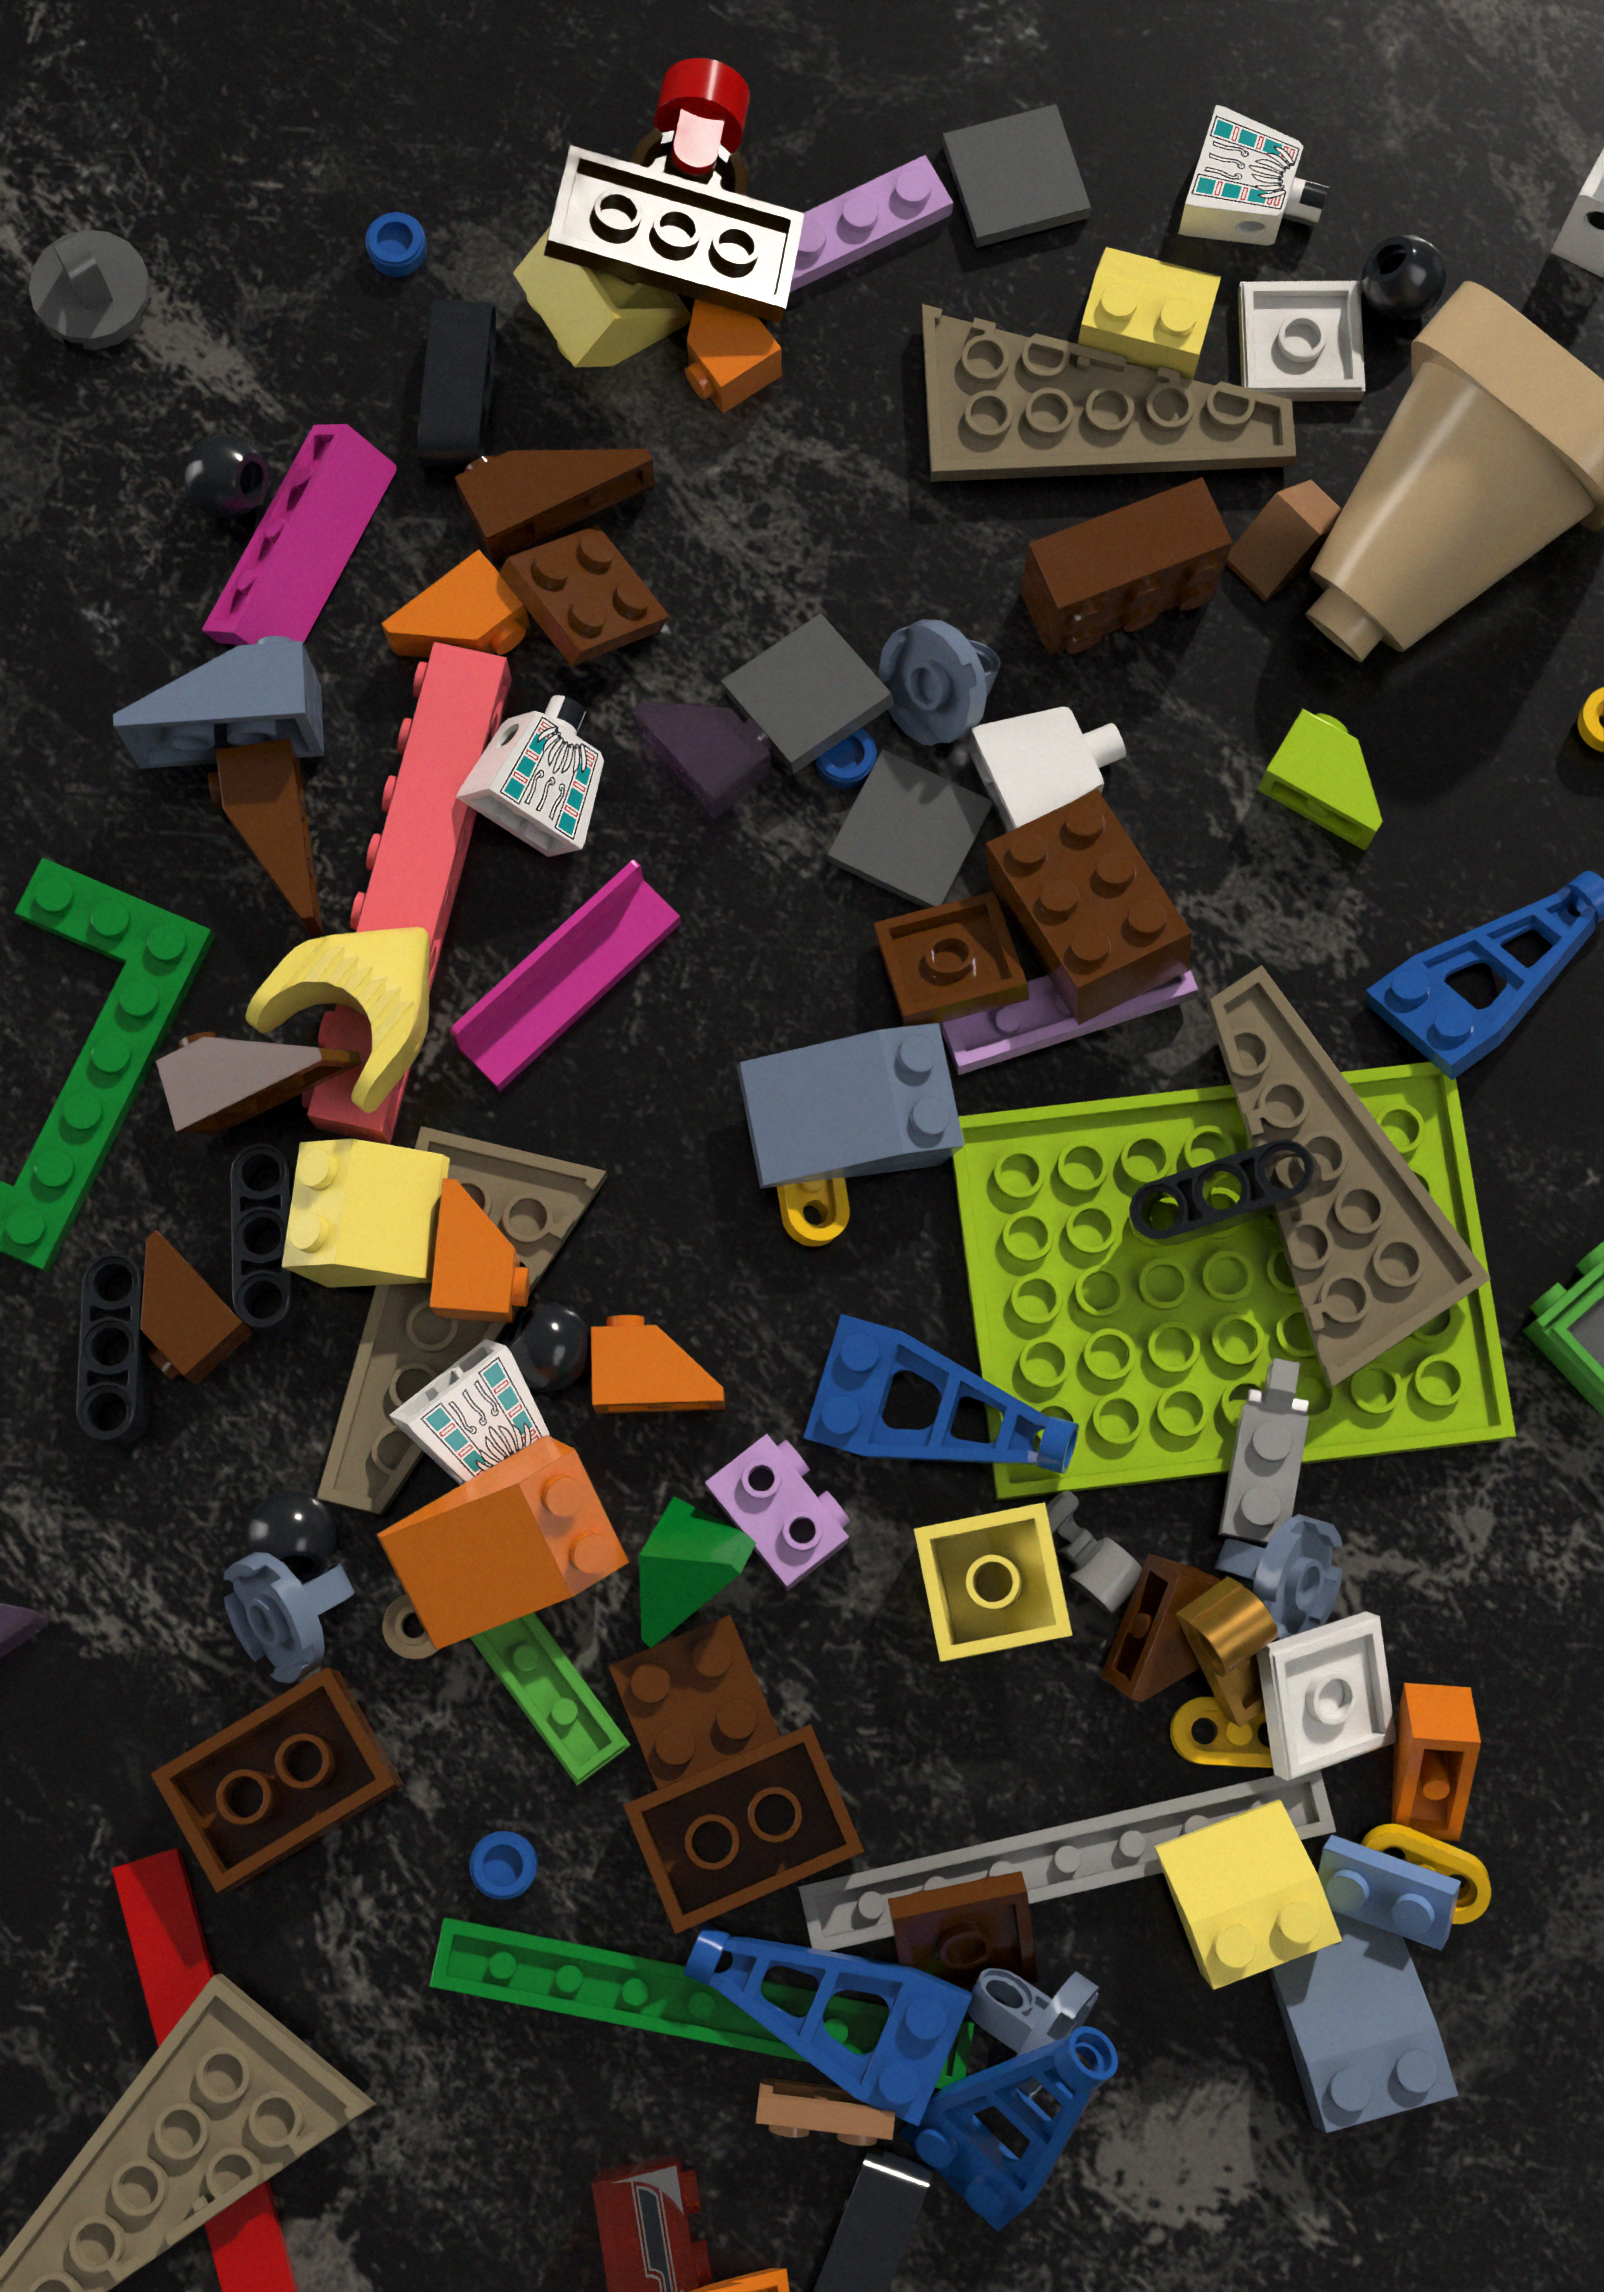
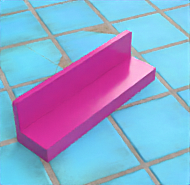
[202,424,397,645]
[449,860,681,1092]

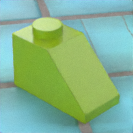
[1258,709,1382,851]

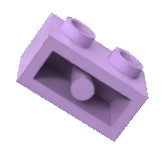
[705,1434,851,1591]

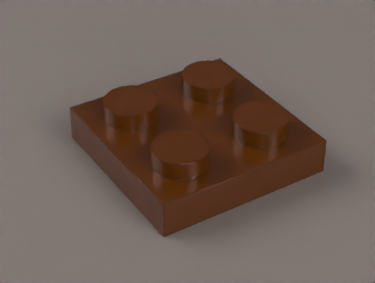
[499,525,670,667]
[874,891,1029,1027]
[608,1615,780,1790]
[888,1871,1038,1992]

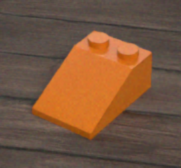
[377,1435,629,1650]

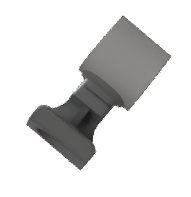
[1046,1491,1142,1616]

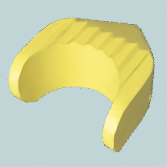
[245,927,430,1113]

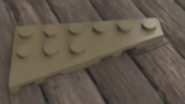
[921,304,1296,482]
[1207,965,1491,1391]
[317,1126,608,1517]
[0,1974,376,2292]

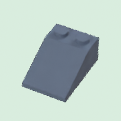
[113,636,324,769]
[737,1023,964,1189]
[1268,1910,1458,2133]

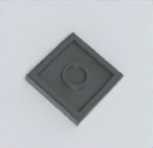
[942,104,1091,248]
[721,613,894,774]
[827,749,994,909]

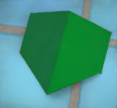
[639,1496,756,1648]

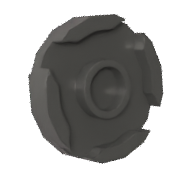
[29,230,153,350]

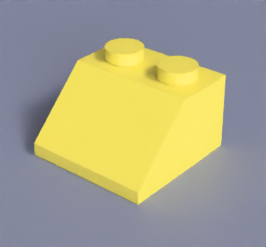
[513,227,692,367]
[1078,247,1221,380]
[282,1139,450,1288]
[914,1502,1073,1662]
[1154,1799,1342,1990]

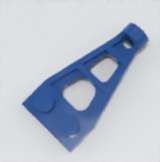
[1366,871,1604,1080]
[803,1314,1079,1474]
[683,1923,972,2127]
[899,2026,1118,2232]

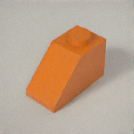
[685,299,782,414]
[381,549,530,658]
[430,1178,530,1324]
[591,1315,725,1414]
[1391,1683,1481,1841]

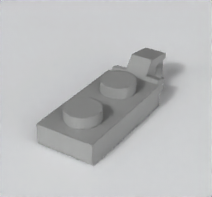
[1219,1358,1309,1545]

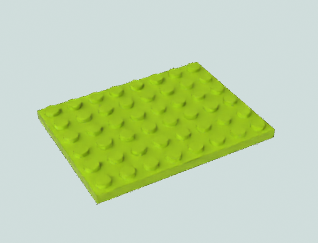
[952,1062,1516,1501]

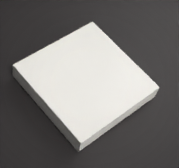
[1237,281,1365,401]
[1257,1611,1397,1781]

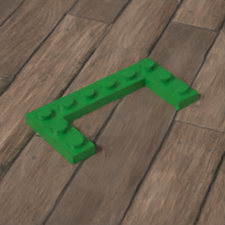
[0,858,215,1274]

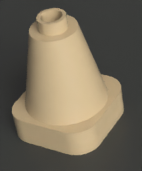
[1305,281,1604,662]

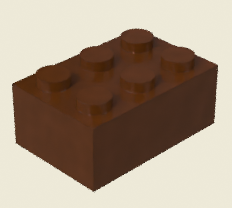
[1020,477,1233,655]
[986,789,1192,1025]
[151,1667,405,1893]
[623,1724,864,1934]

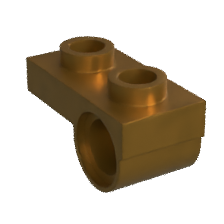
[1176,1577,1278,1727]

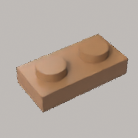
[756,2077,895,2146]

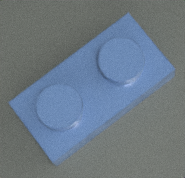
[1318,1834,1461,1951]

